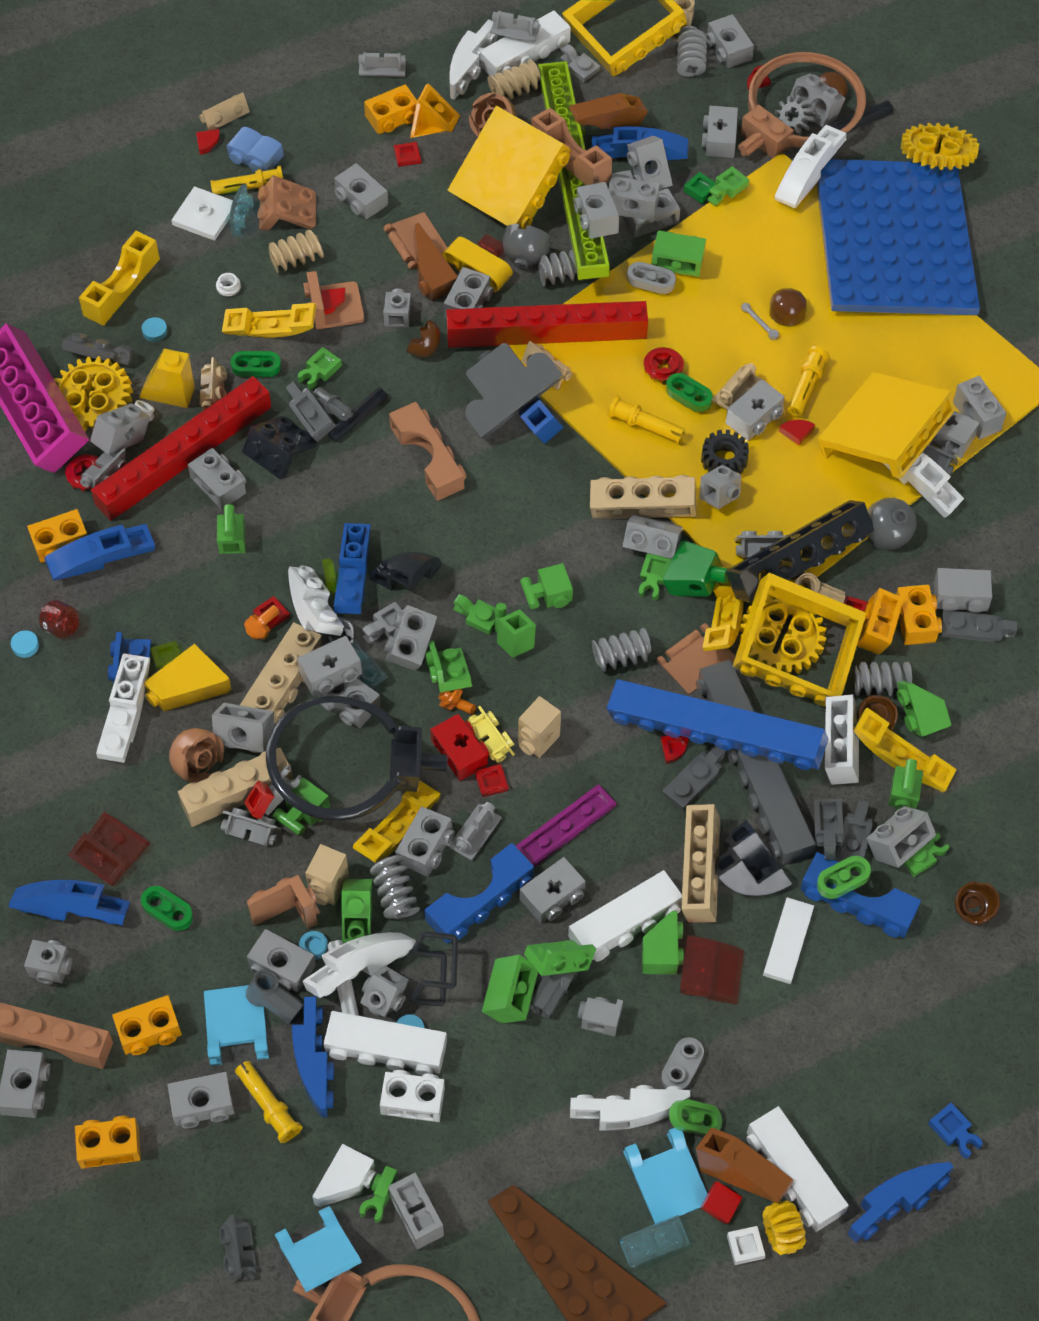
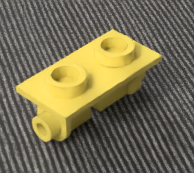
[468,706,515,763]

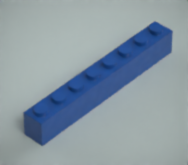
[606,679,829,770]

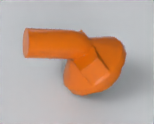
[244,605,280,639]
[438,689,476,715]

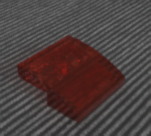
[68,811,150,886]
[680,935,744,1004]

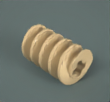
[487,60,540,100]
[269,230,324,273]

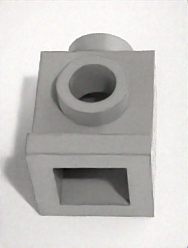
[383,289,411,327]
[577,997,623,1037]

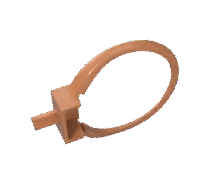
[738,52,866,158]
[293,1264,480,1321]

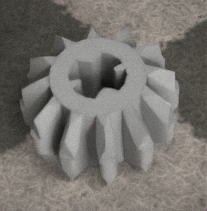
[775,95,815,136]

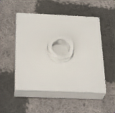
[171,186,237,241]

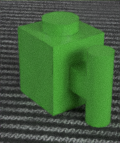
[217,504,246,554]
[520,563,573,609]
[495,603,536,658]
[888,759,923,810]
[273,777,330,836]

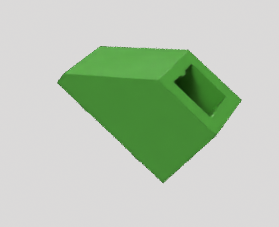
[897,681,952,737]
[342,879,373,944]
[642,911,683,974]

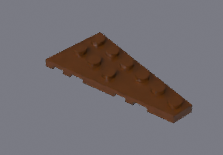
[488,1185,666,1321]

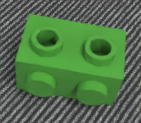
[652,230,706,277]
[482,955,538,1023]

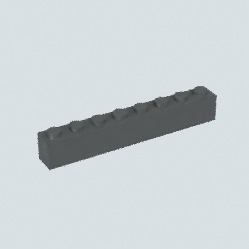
[696,659,816,865]

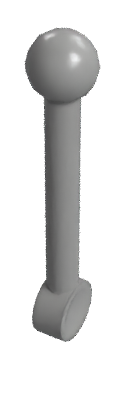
[741,303,779,340]

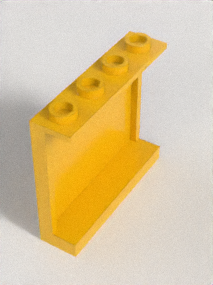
[448,106,572,230]
[818,372,955,479]

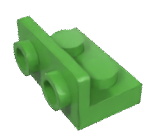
[425,641,472,693]
[524,940,596,976]

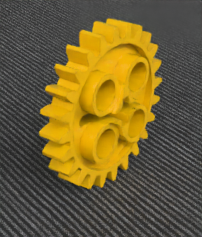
[901,123,979,170]
[54,356,133,432]
[739,595,827,674]

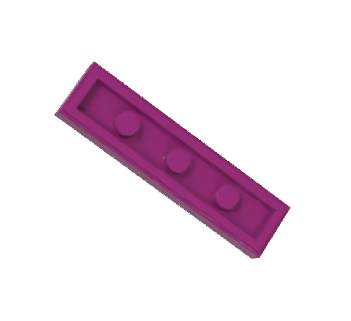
[516,784,617,867]

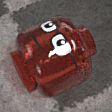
[39,600,79,638]

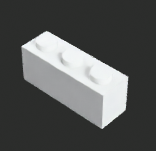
[825,695,859,785]

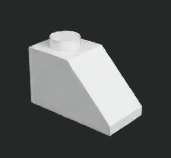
[313,1144,377,1207]

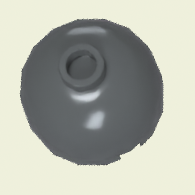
[502,224,552,269]
[866,497,917,551]

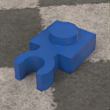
[928,1103,983,1159]

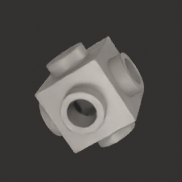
[699,465,741,509]
[24,940,72,985]
[360,966,409,1017]

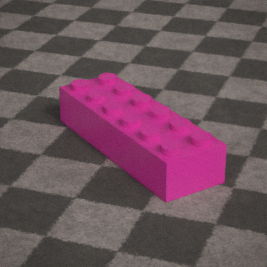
[0,323,89,473]

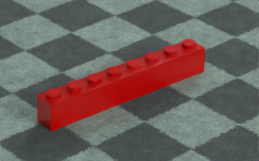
[446,301,648,348]
[91,376,272,521]

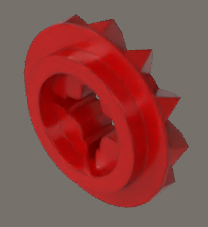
[643,347,684,383]
[65,455,101,492]

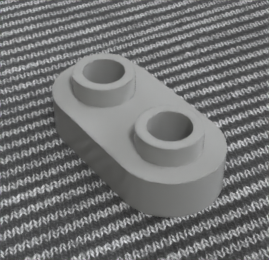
[627,262,676,294]
[661,1037,704,1090]

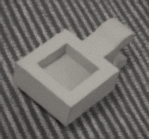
[561,44,600,83]
[363,602,411,644]
[265,765,302,815]

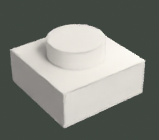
[727,1226,765,1265]

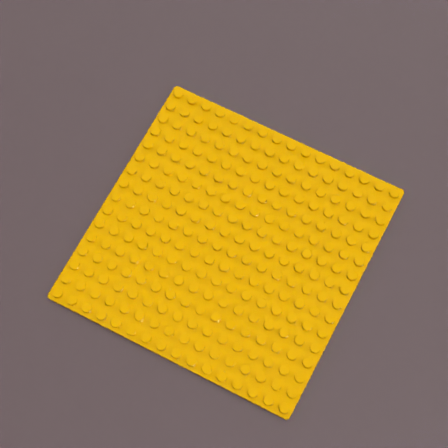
[509,154,1039,600]

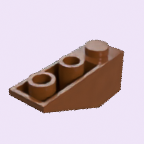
[569,93,648,130]
[696,1127,794,1204]

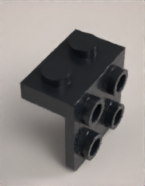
[242,416,318,479]

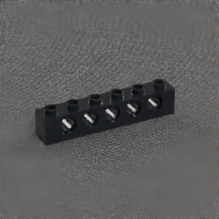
[726,500,874,603]

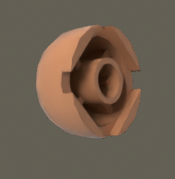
[469,93,518,136]
[169,728,224,783]

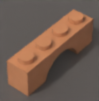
[531,108,612,185]
[389,402,466,501]
[0,1002,113,1069]

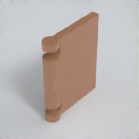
[383,212,448,270]
[656,623,736,694]

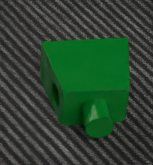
[663,540,729,596]

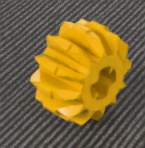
[762,1200,806,1255]

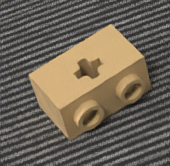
[518,696,561,758]
[305,844,349,905]

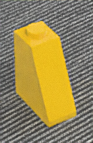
[139,349,195,408]
[144,644,232,711]

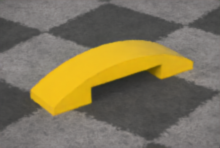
[222,303,317,338]
[703,582,744,652]
[853,708,957,792]
[353,780,441,863]

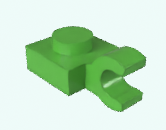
[708,166,749,206]
[453,594,496,635]
[360,1166,398,1223]

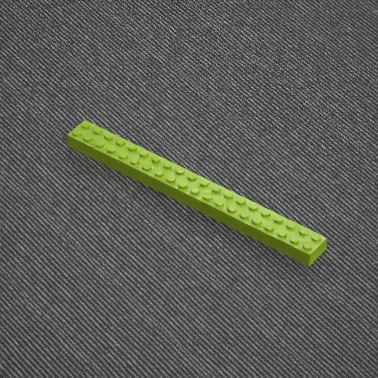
[538,61,609,280]

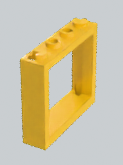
[562,0,687,77]
[732,573,866,707]

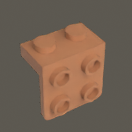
[257,175,316,231]
[303,271,364,330]
[247,875,320,929]

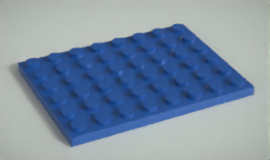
[817,159,980,315]

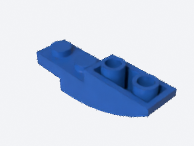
[591,127,689,162]
[334,523,371,614]
[44,524,155,581]
[9,880,130,925]
[292,997,334,1118]
[848,1162,954,1243]

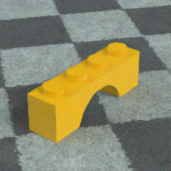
[79,231,160,326]

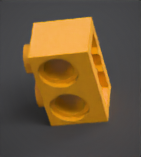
[364,84,417,134]
[27,509,88,563]
[896,585,942,645]
[857,588,904,655]
[112,995,182,1056]
[75,1116,141,1169]

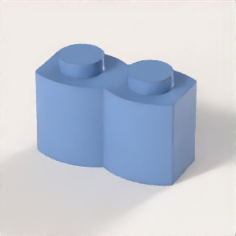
[227,127,284,172]

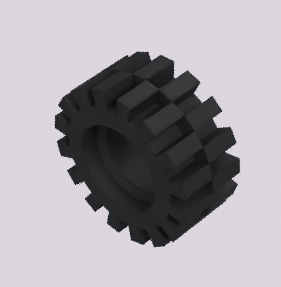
[701,430,749,474]

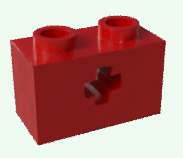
[430,714,489,781]

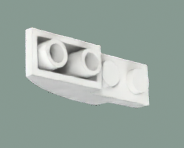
[450,19,498,100]
[775,125,846,208]
[883,452,964,518]
[288,565,344,636]
[96,653,150,763]
[303,932,416,998]
[570,1085,690,1130]

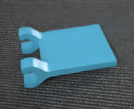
[204,985,269,1066]
[623,1128,707,1225]
[274,1206,362,1292]

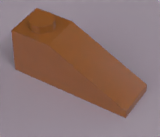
[414,223,458,301]

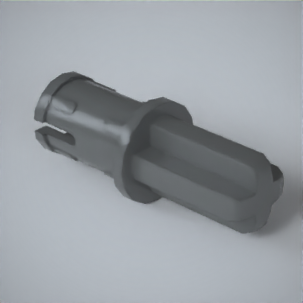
[313,387,353,421]

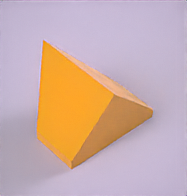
[410,84,460,138]

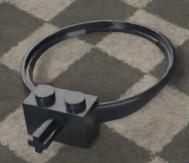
[266,696,448,821]

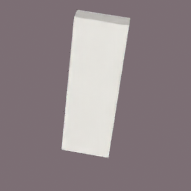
[763,897,814,984]

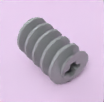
[677,26,707,77]
[539,249,577,287]
[591,628,651,673]
[854,662,912,696]
[370,855,420,919]

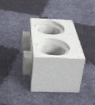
[380,1070,445,1122]

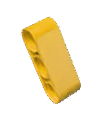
[442,237,513,292]

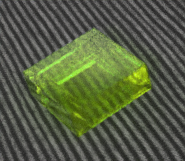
[322,558,337,594]
[150,640,181,671]

